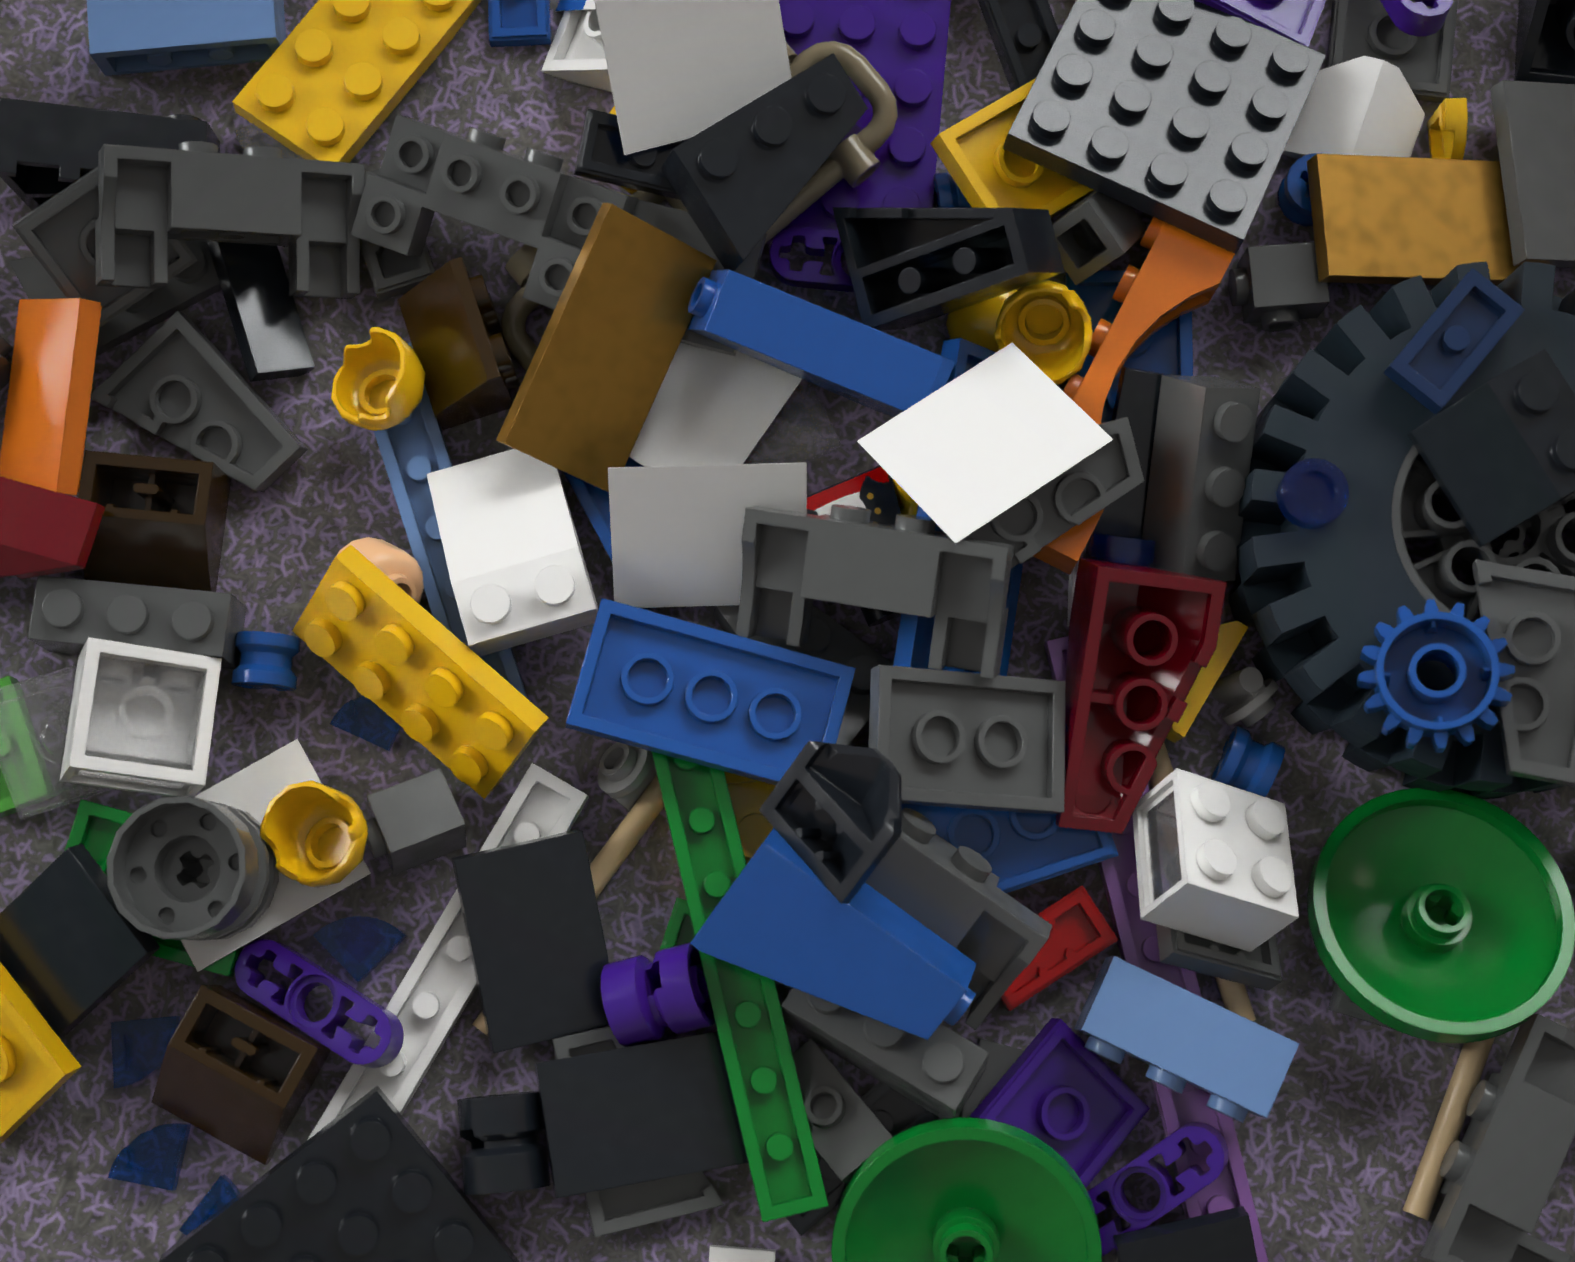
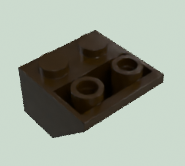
[398,257,520,430]
[78,450,231,592]
[151,985,331,1165]

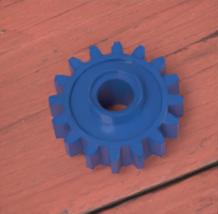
[1357,599,1515,753]

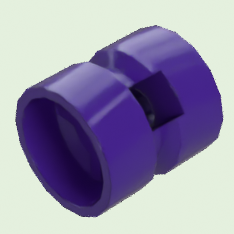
[601,942,715,1047]

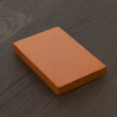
[0,298,102,495]

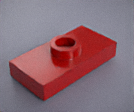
[1000,885,1118,1011]

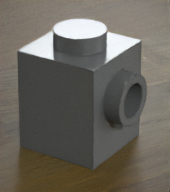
[1052,190,1147,286]
[1229,242,1330,332]
[366,768,466,875]

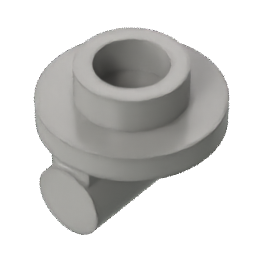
[1211,667,1279,727]
[598,742,656,811]

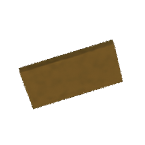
[1306,154,1519,286]
[496,203,717,492]

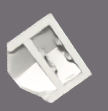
[1282,56,1425,159]

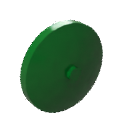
[1307,788,1575,1043]
[832,1117,1102,1262]

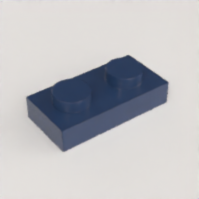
[1383,267,1525,415]

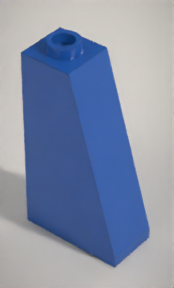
[688,269,955,417]
[690,828,977,1040]

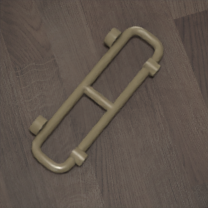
[501,41,898,372]

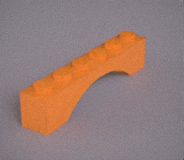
[1033,217,1235,575]

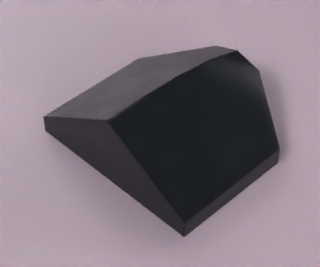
[759,741,902,904]

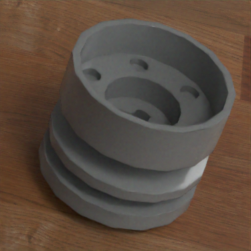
[107,796,279,941]

